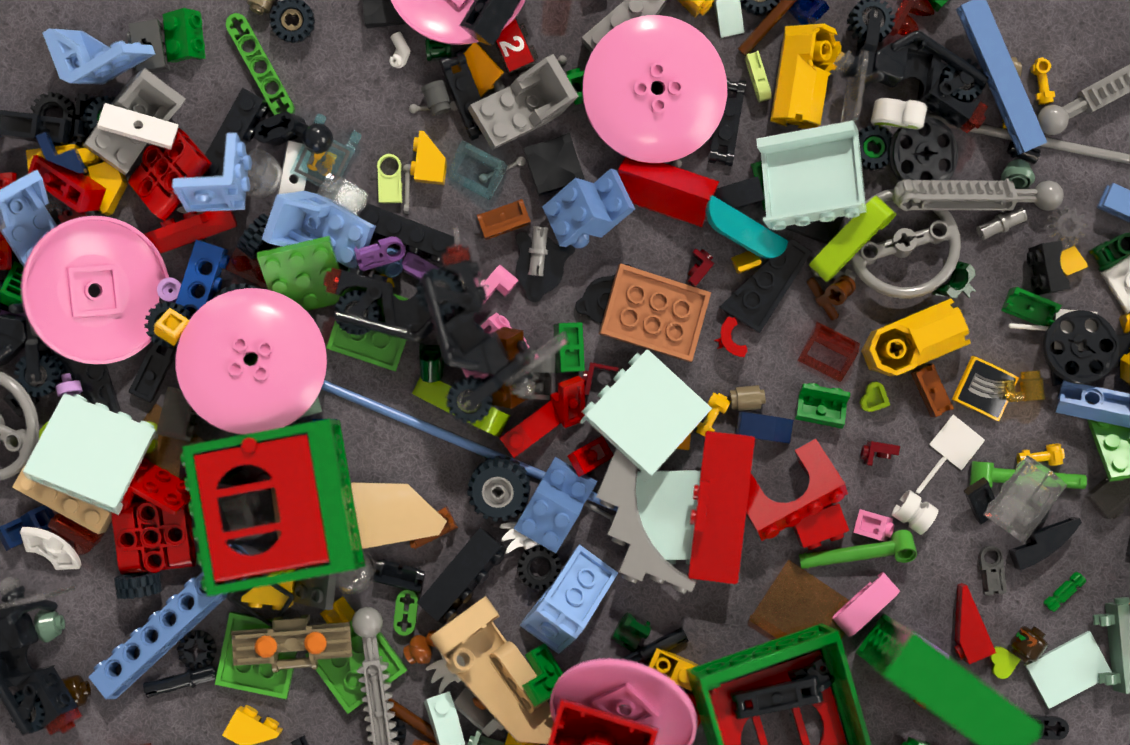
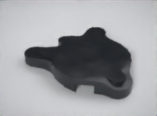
[516,232,575,302]
[575,264,632,324]

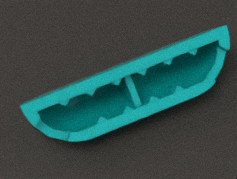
[705,195,789,258]

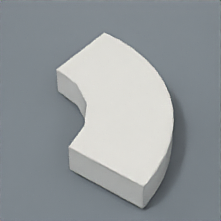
[20,527,81,570]

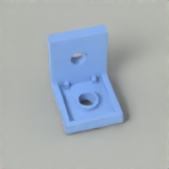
[172,133,252,212]

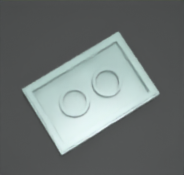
[1024,631,1112,709]

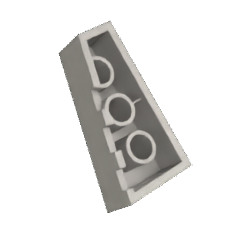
[582,0,668,53]

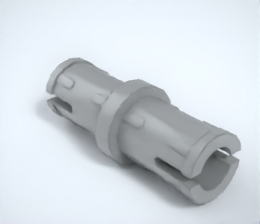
[976,207,1027,240]
[528,226,549,276]

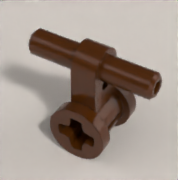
[806,275,856,321]

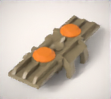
[231,614,352,672]

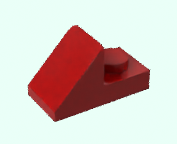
[550,376,585,428]
[567,435,613,477]

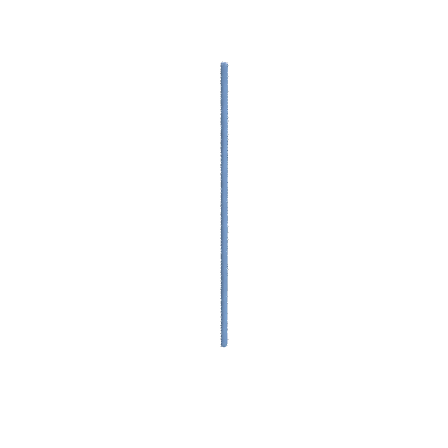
[322,380,619,512]

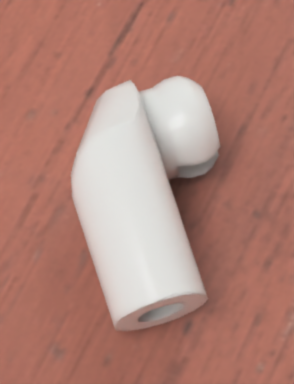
[389,32,410,68]

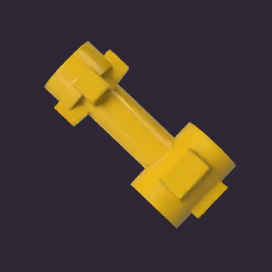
[1030,58,1055,105]
[696,392,731,437]
[1016,444,1065,469]

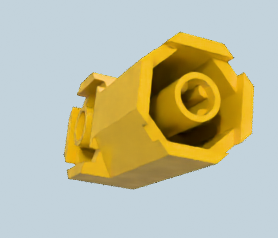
[770,23,842,129]
[861,298,971,376]

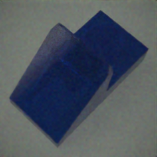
[788,0,830,25]

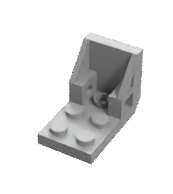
[468,54,578,150]
[83,68,186,175]

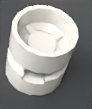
[892,490,938,535]

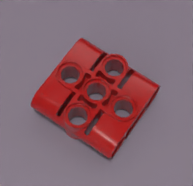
[127,127,212,221]
[111,501,196,574]

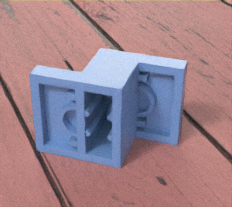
[542,169,635,247]
[514,457,597,553]

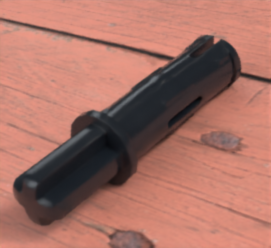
[619,627,689,664]
[143,666,217,698]

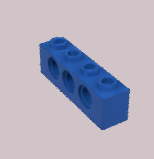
[176,240,230,311]

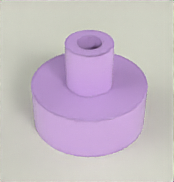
[157,277,181,303]
[55,373,82,397]

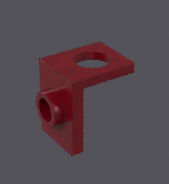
[582,362,619,396]

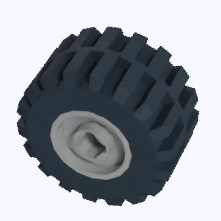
[467,456,531,522]

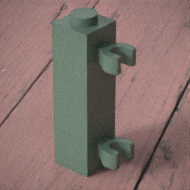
[1093,597,1130,694]

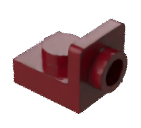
[687,248,714,287]
[861,440,900,466]

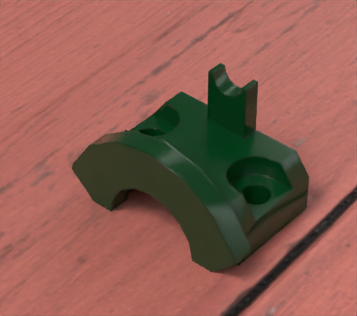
[932,261,976,298]
[611,612,651,652]

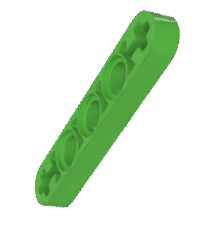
[226,13,295,115]

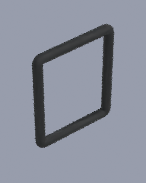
[227,575,294,627]

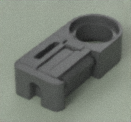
[979,545,1007,596]

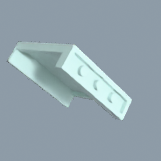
[756,121,866,230]
[580,349,712,482]
[23,393,158,515]
[636,470,701,564]

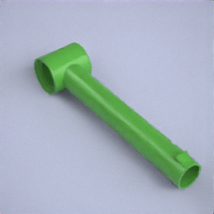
[970,461,1087,489]
[799,530,917,569]

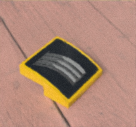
[952,356,1019,421]

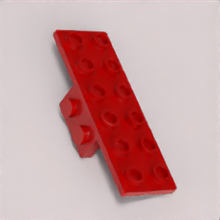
[689,431,755,584]
[121,458,191,515]

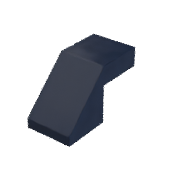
[36,132,87,174]
[736,411,794,444]
[0,505,59,551]

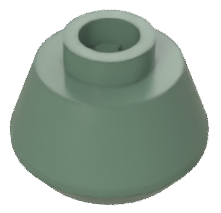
[1001,159,1035,189]
[34,610,65,643]

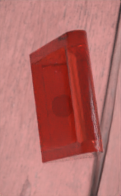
[797,322,860,382]

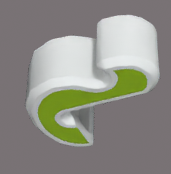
[871,98,927,131]

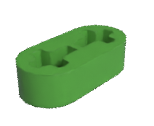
[393,589,419,636]

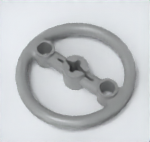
[850,189,961,299]
[0,372,39,481]

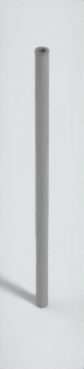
[925,113,1130,164]

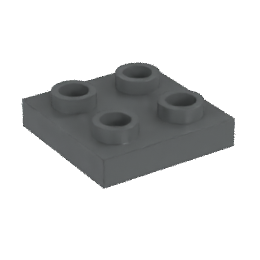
[520,350,556,400]
[293,559,337,610]

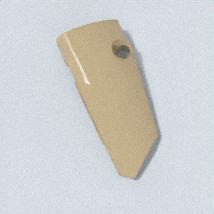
[271,482,447,549]
[430,596,554,745]

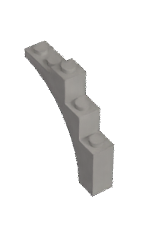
[596,448,696,594]

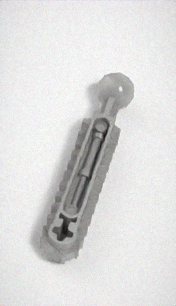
[1037,64,1130,135]
[892,178,1064,212]
[352,607,399,745]

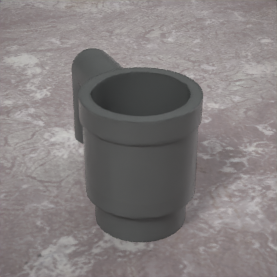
[421,80,451,116]

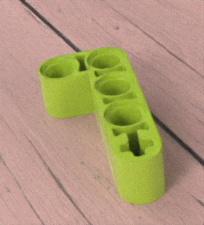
[809,195,897,282]
[412,375,510,437]

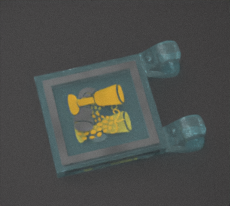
[290,114,361,194]

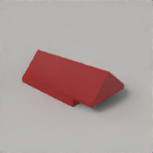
[618,157,719,228]

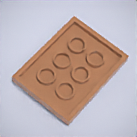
[599,263,711,362]

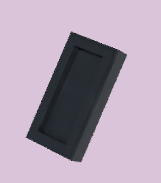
[963,477,1001,525]

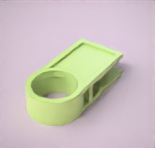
[745,51,772,102]
[377,154,402,203]

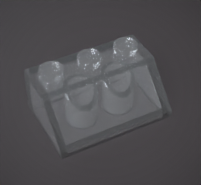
[984,455,1067,544]

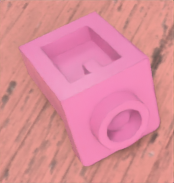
[853,509,895,541]

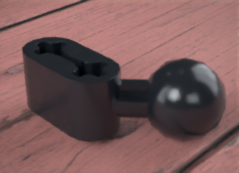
[254,112,334,154]

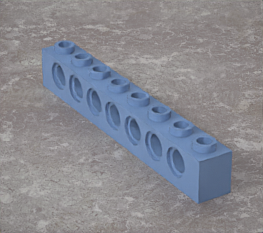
[89,543,249,699]

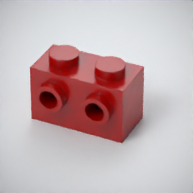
[793,503,849,550]

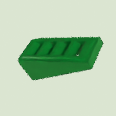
[0,261,24,306]

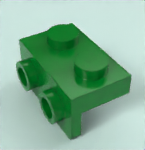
[162,8,205,63]
[795,383,851,429]

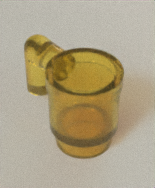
[1004,371,1045,402]

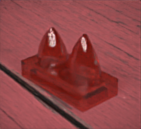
[889,0,935,36]
[226,248,268,290]
[48,513,104,555]

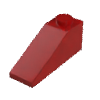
[28,155,106,213]
[499,401,561,458]
[954,583,996,665]

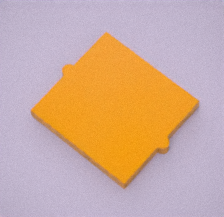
[451,43,504,97]

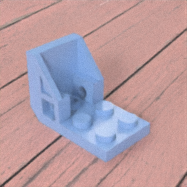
[43,28,155,84]
[0,170,57,267]
[262,191,376,269]
[520,544,618,654]

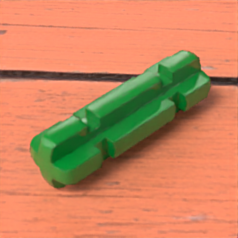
[1044,572,1086,612]

